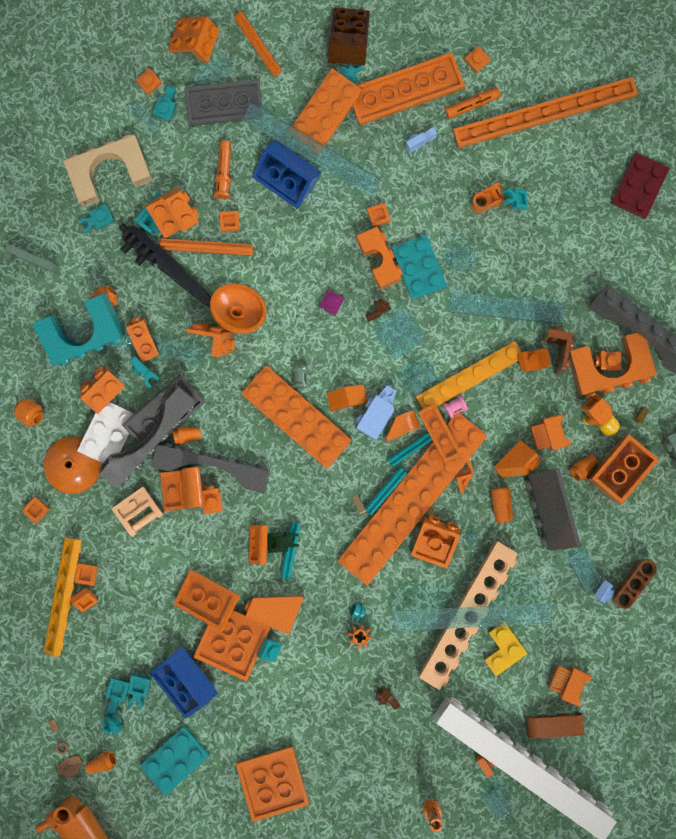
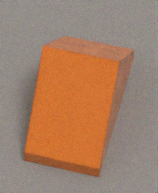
[326,385,367,412]

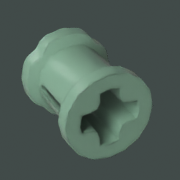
[292,367,309,388]

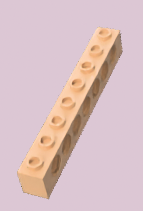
[418,541,518,690]

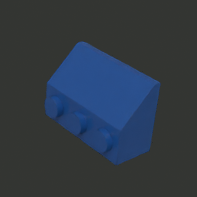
[252,140,322,209]
[150,647,218,719]

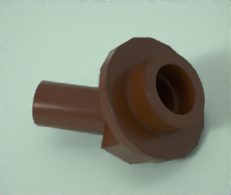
[366,299,392,322]
[375,686,400,710]

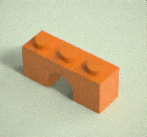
[356,227,402,290]

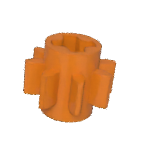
[348,623,372,649]

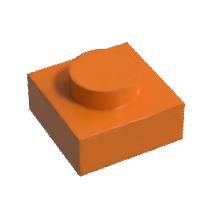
[464,46,491,74]
[135,68,162,95]
[367,203,391,228]
[219,211,240,233]
[22,497,51,524]
[74,563,99,586]
[70,588,99,613]
[475,754,494,778]

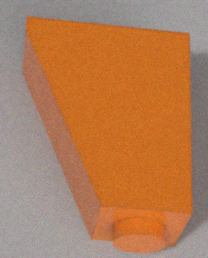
[244,595,304,635]

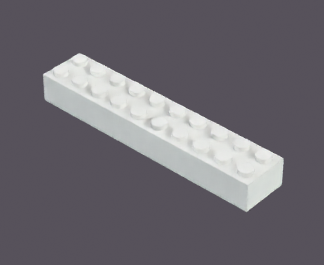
[433,696,617,839]

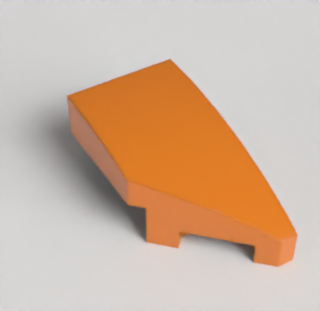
[384,410,420,442]
[455,458,473,493]

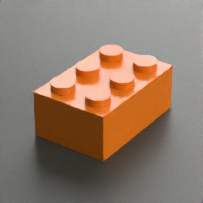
[587,434,659,504]

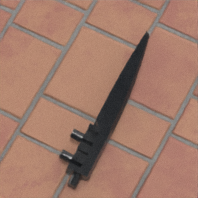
[119,223,211,309]

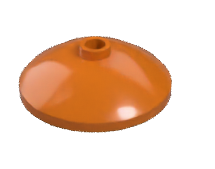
[210,284,267,334]
[44,437,101,494]

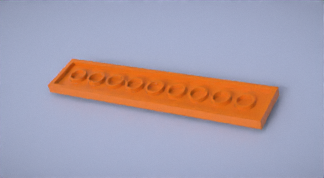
[338,413,487,586]

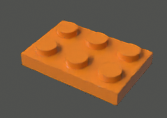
[173,569,240,631]

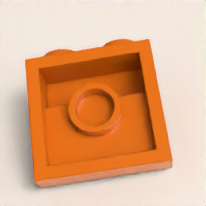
[145,186,199,238]
[411,516,461,569]

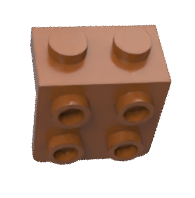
[541,327,574,375]

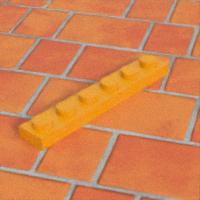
[416,341,521,409]
[43,537,81,656]

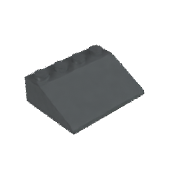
[524,468,581,551]

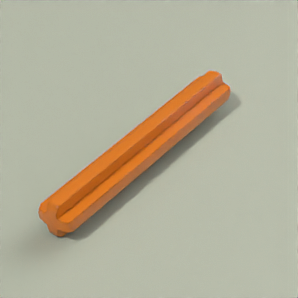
[234,12,281,77]

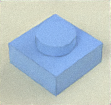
[594,580,615,604]

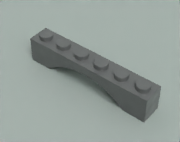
[588,284,676,374]
[98,383,196,488]
[151,442,270,493]

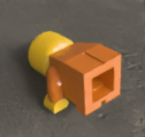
[580,395,620,436]

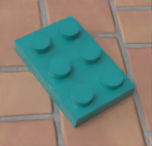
[391,234,447,300]
[140,725,210,796]

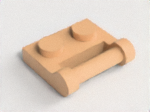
[112,486,164,537]

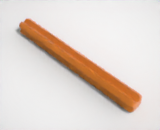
[160,238,253,256]

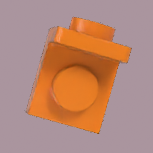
[518,348,551,372]
[594,350,622,371]
[202,485,223,514]

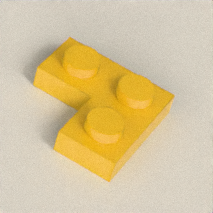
[484,621,527,676]

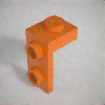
[126,316,159,362]

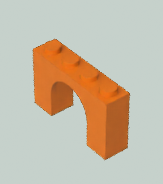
[568,333,657,399]

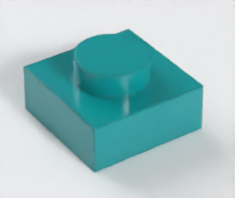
[256,637,282,662]

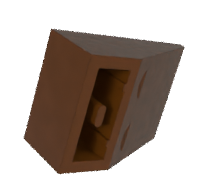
[328,8,370,66]

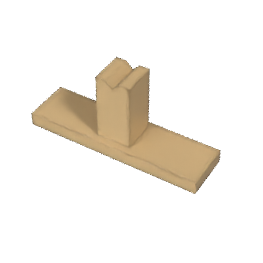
[352,494,366,514]

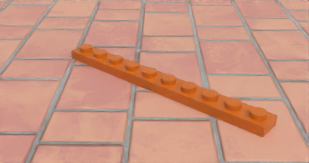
[453,77,638,149]

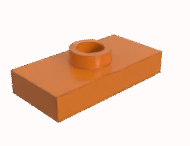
[248,525,268,565]

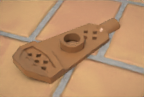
[48,720,83,778]

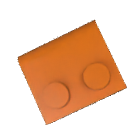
[159,467,204,511]

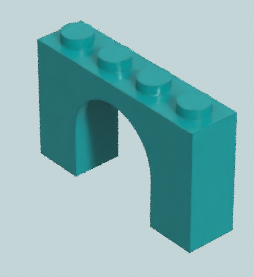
[32,292,125,366]

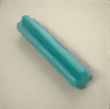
[387,431,432,467]
[365,467,407,515]
[280,522,300,579]

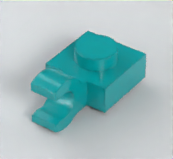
[152,85,177,122]
[130,356,160,389]
[105,677,130,715]
[101,714,124,735]

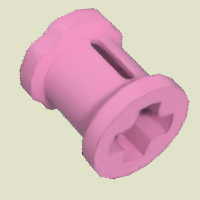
[443,395,468,419]

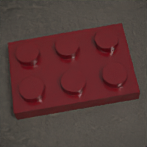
[611,152,670,219]

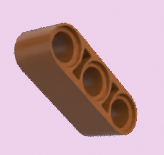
[612,559,657,609]
[526,712,584,738]

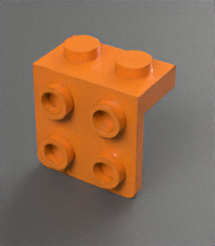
[168,16,220,63]
[185,322,236,357]
[79,365,125,414]

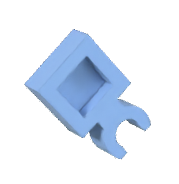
[405,127,437,153]

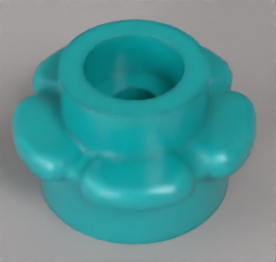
[350,602,366,621]

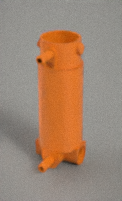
[35,796,109,839]

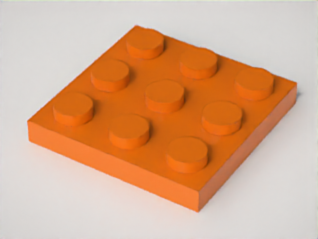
[194,609,271,681]
[236,745,309,822]

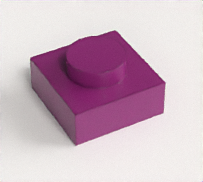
[319,290,345,316]

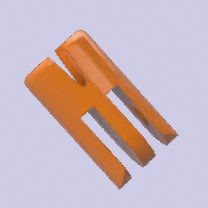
[491,487,513,523]

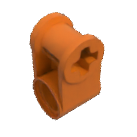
[470,182,507,214]

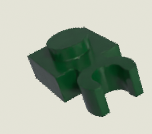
[267,532,299,553]

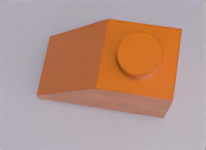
[494,440,541,478]

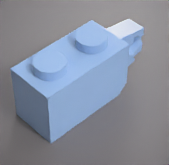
[355,386,397,441]

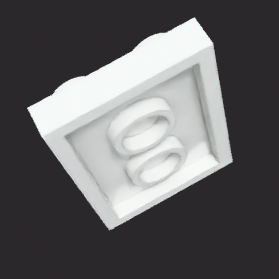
[77,402,134,463]

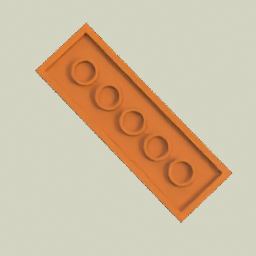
[352,52,465,126]
[241,365,352,469]

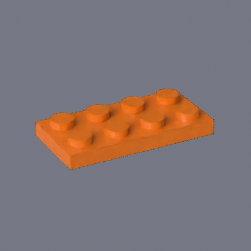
[288,68,363,154]

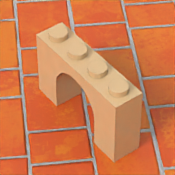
[64,134,153,207]

